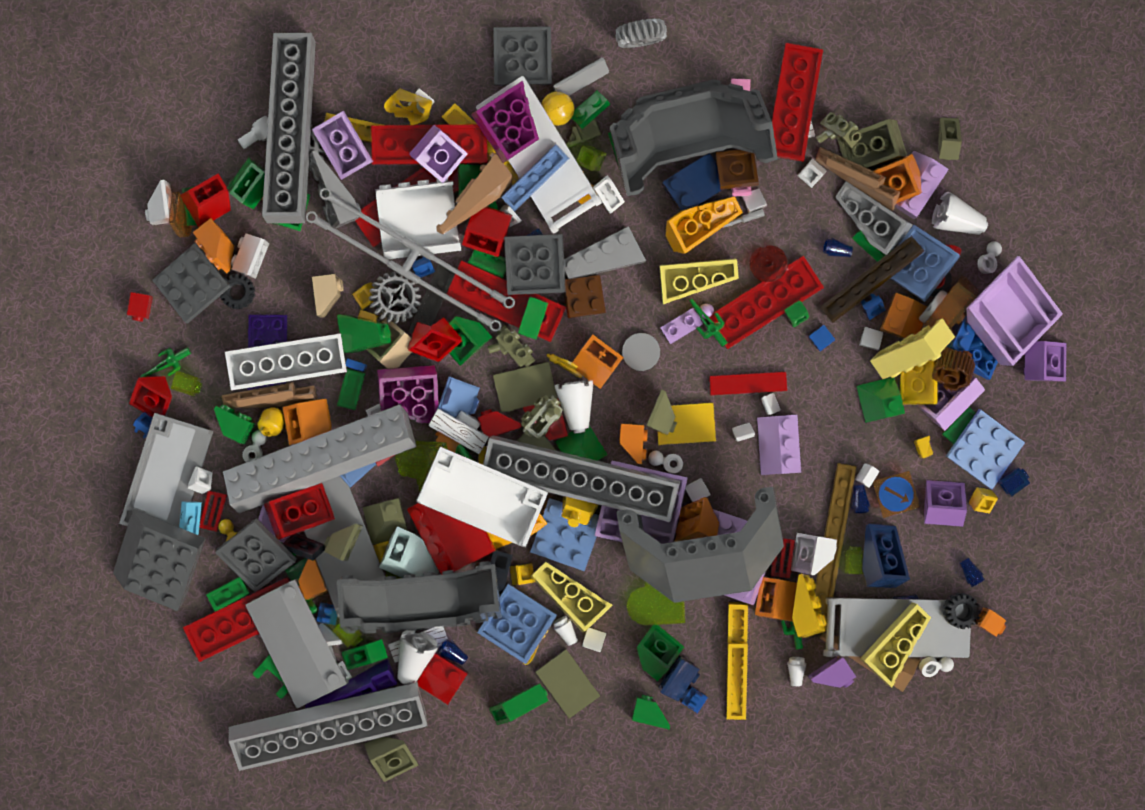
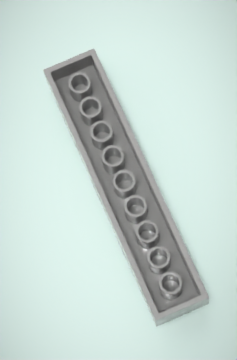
[262,33,316,223]
[223,405,416,513]
[483,436,680,522]
[229,682,428,771]

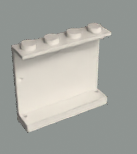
[375,178,461,259]

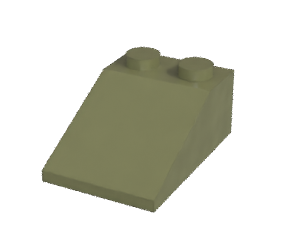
[838,119,907,169]

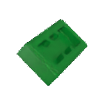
[468,249,506,279]
[337,369,366,411]
[941,407,976,445]

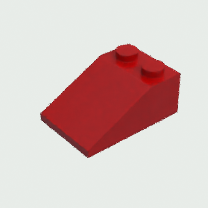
[264,483,335,540]

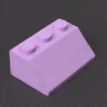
[312,111,373,180]
[895,151,948,219]
[917,376,985,431]
[757,415,801,475]

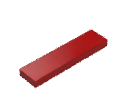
[709,372,787,395]

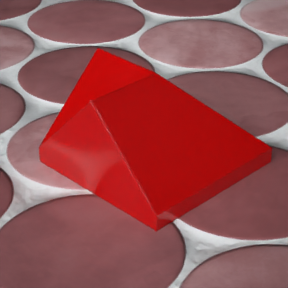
[408,318,462,362]
[129,376,172,417]

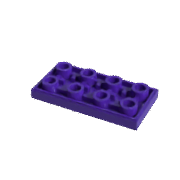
[248,315,287,390]

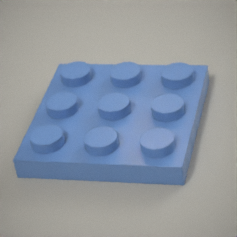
[890,225,960,302]
[946,409,1025,489]
[530,498,599,571]
[477,584,557,664]

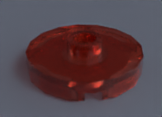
[749,245,788,282]

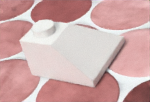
[145,180,176,225]
[791,533,837,575]

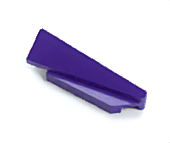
[305,659,397,709]

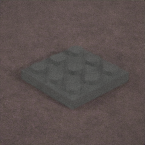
[493,27,552,86]
[505,234,566,295]
[152,243,231,324]
[215,518,297,592]

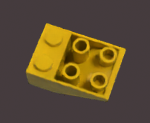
[792,574,827,638]

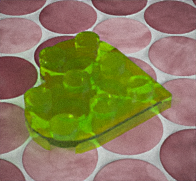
[395,441,448,491]
[627,582,685,625]

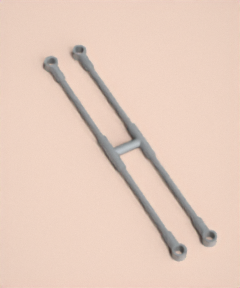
[306,188,515,331]

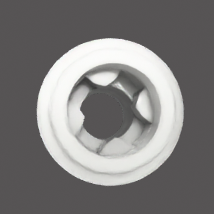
[553,616,578,646]
[787,657,806,686]

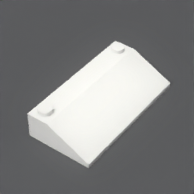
[416,447,548,547]

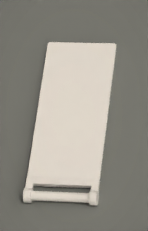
[476,76,602,233]

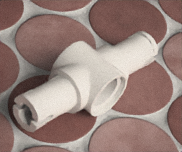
[238,116,268,149]

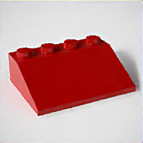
[407,503,496,575]

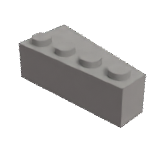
[564,226,646,279]

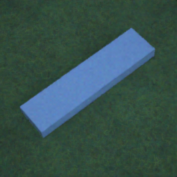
[501,144,570,211]

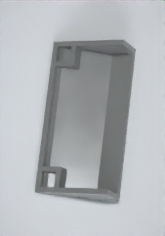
[119,413,213,527]
[246,579,349,708]

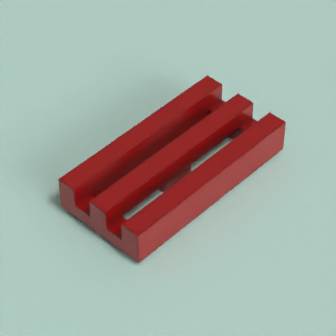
[199,490,227,532]
[770,539,795,578]

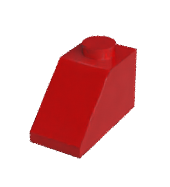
[478,409,522,439]

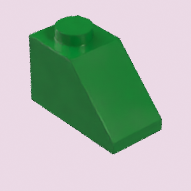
[341,639,388,670]
[632,694,670,730]

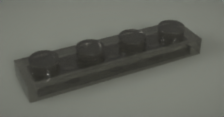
[408,264,455,334]

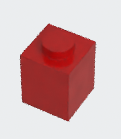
[127,292,153,322]

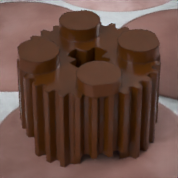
[932,347,975,391]

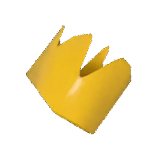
[384,88,432,125]

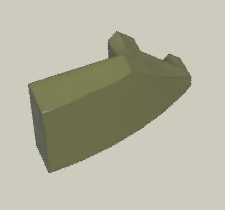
[566,118,602,148]

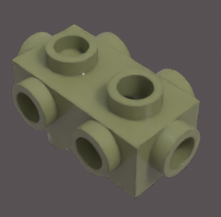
[816,112,862,148]
[488,325,535,368]
[521,395,563,439]

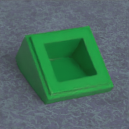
[785,301,809,327]

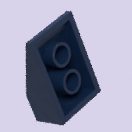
[662,153,724,211]
[862,524,910,588]
[658,655,700,701]

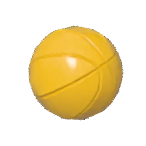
[541,92,574,125]

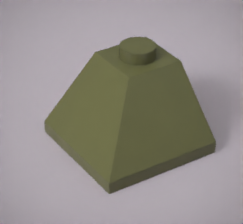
[646,390,677,435]
[363,498,408,545]
[324,524,363,561]
[364,736,418,782]

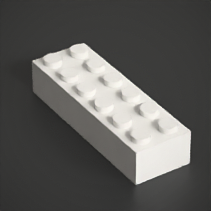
[225,334,347,390]

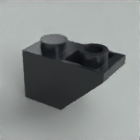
[491,550,513,591]

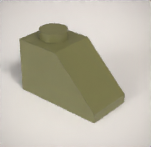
[938,117,962,160]

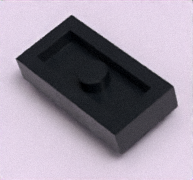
[282,534,325,561]

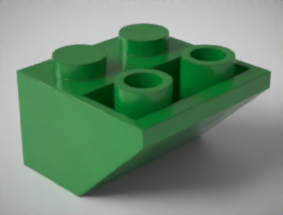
[227,157,265,209]
[214,404,255,444]

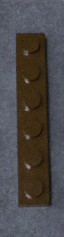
[821,235,924,323]

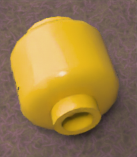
[257,407,285,437]

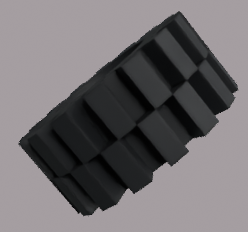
[220,274,255,309]
[943,593,981,629]

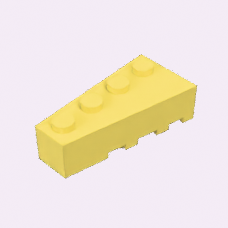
[659,258,739,304]
[870,318,955,379]
[530,562,613,632]
[860,602,931,688]

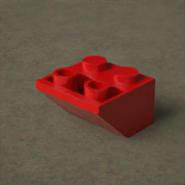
[180,173,231,228]
[462,206,512,257]

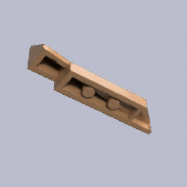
[815,147,900,211]
[221,382,318,408]

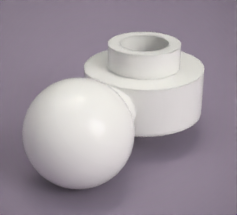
[978,241,1002,274]
[243,430,267,463]
[648,451,683,474]
[919,657,954,677]

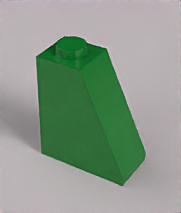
[337,314,391,353]
[489,684,549,725]

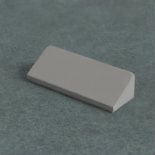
[553,58,609,96]

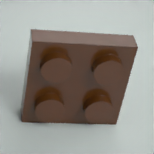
[716,150,759,190]
[564,275,606,319]

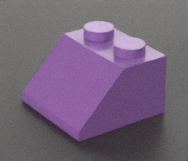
[409,125,468,183]
[1024,341,1066,381]
[924,480,967,526]
[808,656,856,688]

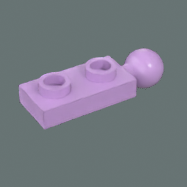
[661,303,714,344]

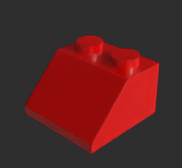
[417,652,468,705]

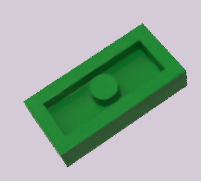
[571,90,610,129]
[206,577,250,612]

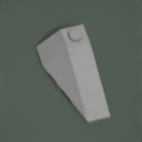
[309,150,361,229]
[836,181,913,255]

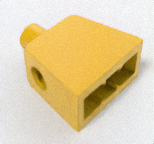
[561,496,599,527]

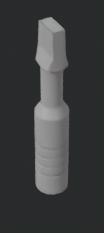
[723,209,765,228]

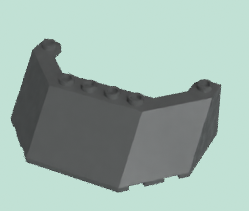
[610,79,778,196]
[617,487,784,603]
[337,562,502,633]

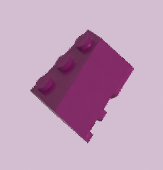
[471,80,539,163]
[377,365,438,424]

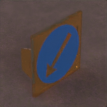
[873,471,920,518]

